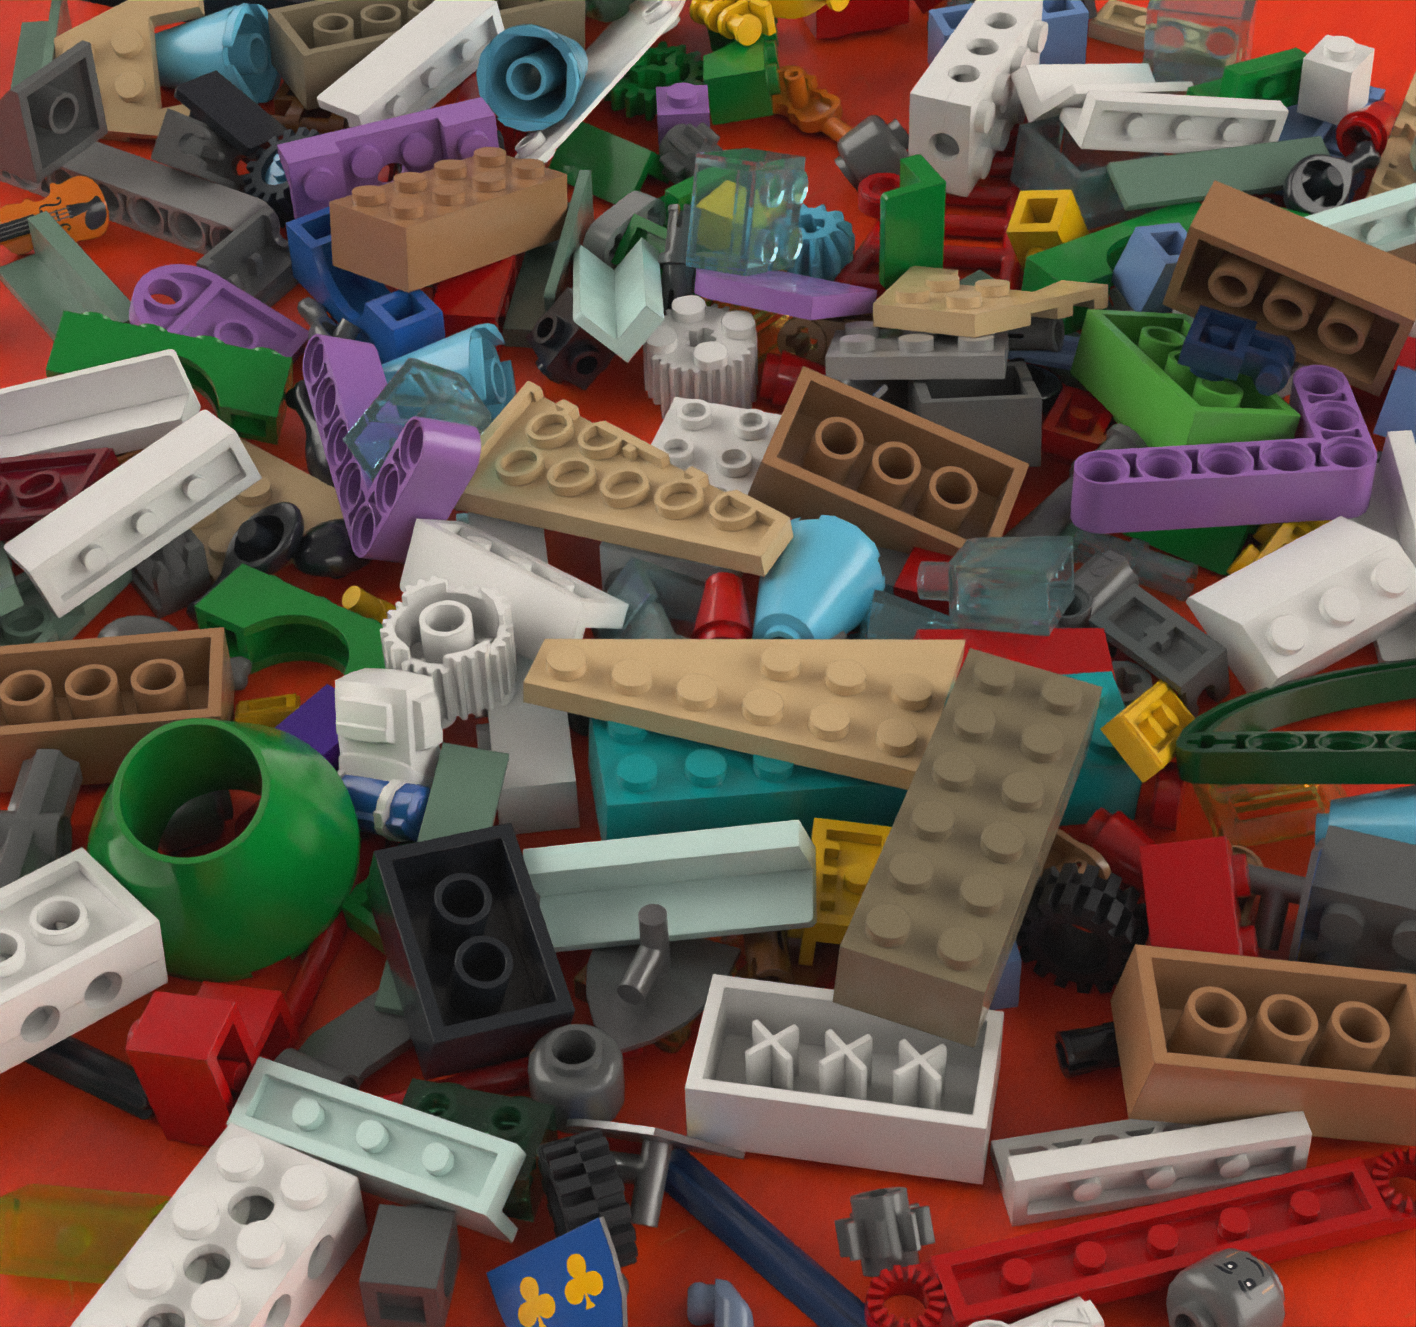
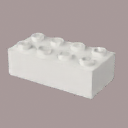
[599,397,782,619]
[685,974,1004,1185]

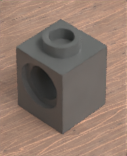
[359,1204,461,1327]

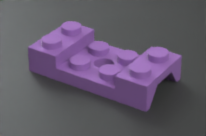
[277,97,499,219]

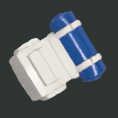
[335,668,443,842]

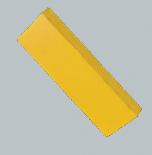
[1100,679,1195,783]

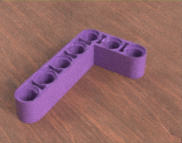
[302,334,481,564]
[1070,365,1377,534]

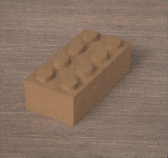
[329,147,568,293]
[1162,180,1416,397]
[748,366,1029,573]
[0,627,235,792]
[1110,944,1416,1146]

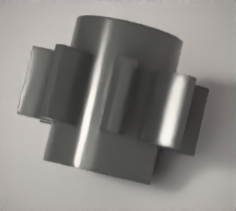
[659,122,723,184]
[835,1187,935,1277]

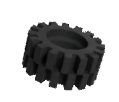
[1016,863,1149,994]
[537,1128,638,1268]

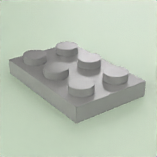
[825,321,1009,380]

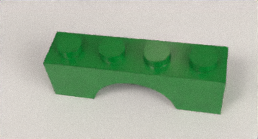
[703,17,781,125]
[1021,201,1201,335]
[46,310,293,445]
[194,563,385,676]

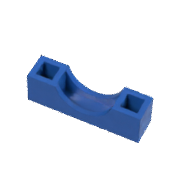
[286,207,445,365]

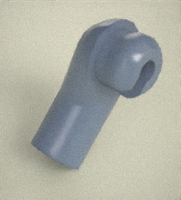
[687,1278,754,1327]

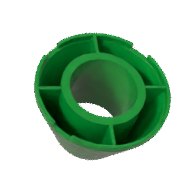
[87,718,361,982]

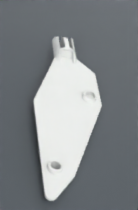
[515,0,686,163]

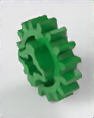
[603,41,704,121]

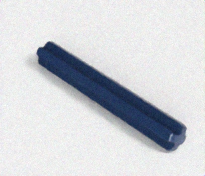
[664,1148,873,1327]

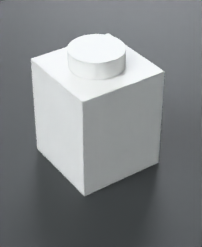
[1297,34,1375,125]

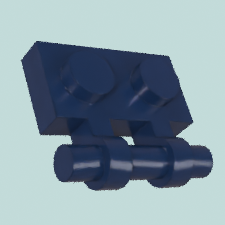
[1177,305,1296,396]

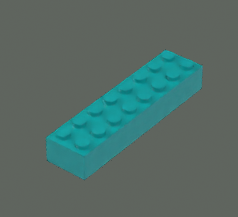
[588,671,1142,841]

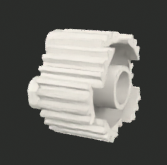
[643,295,758,419]
[380,575,518,729]

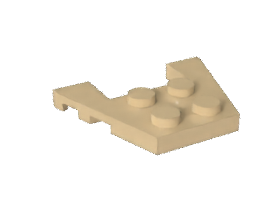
[54,0,205,142]
[873,266,1108,338]

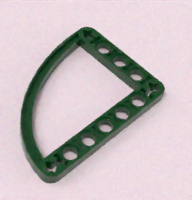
[1176,658,1416,784]

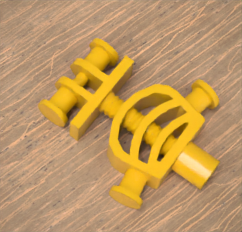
[689,0,849,46]

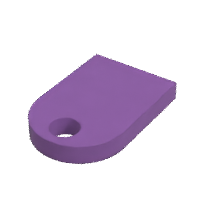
[129,264,309,364]
[694,265,877,320]

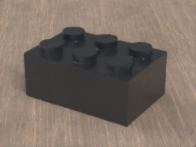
[366,823,575,1080]

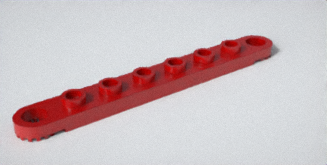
[864,1147,1416,1327]

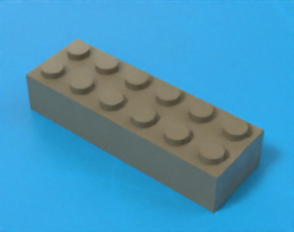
[268,0,585,110]
[832,648,1103,1048]

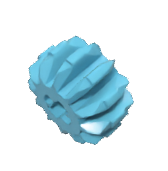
[763,203,855,281]

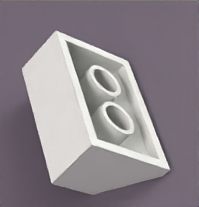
[1186,516,1416,693]

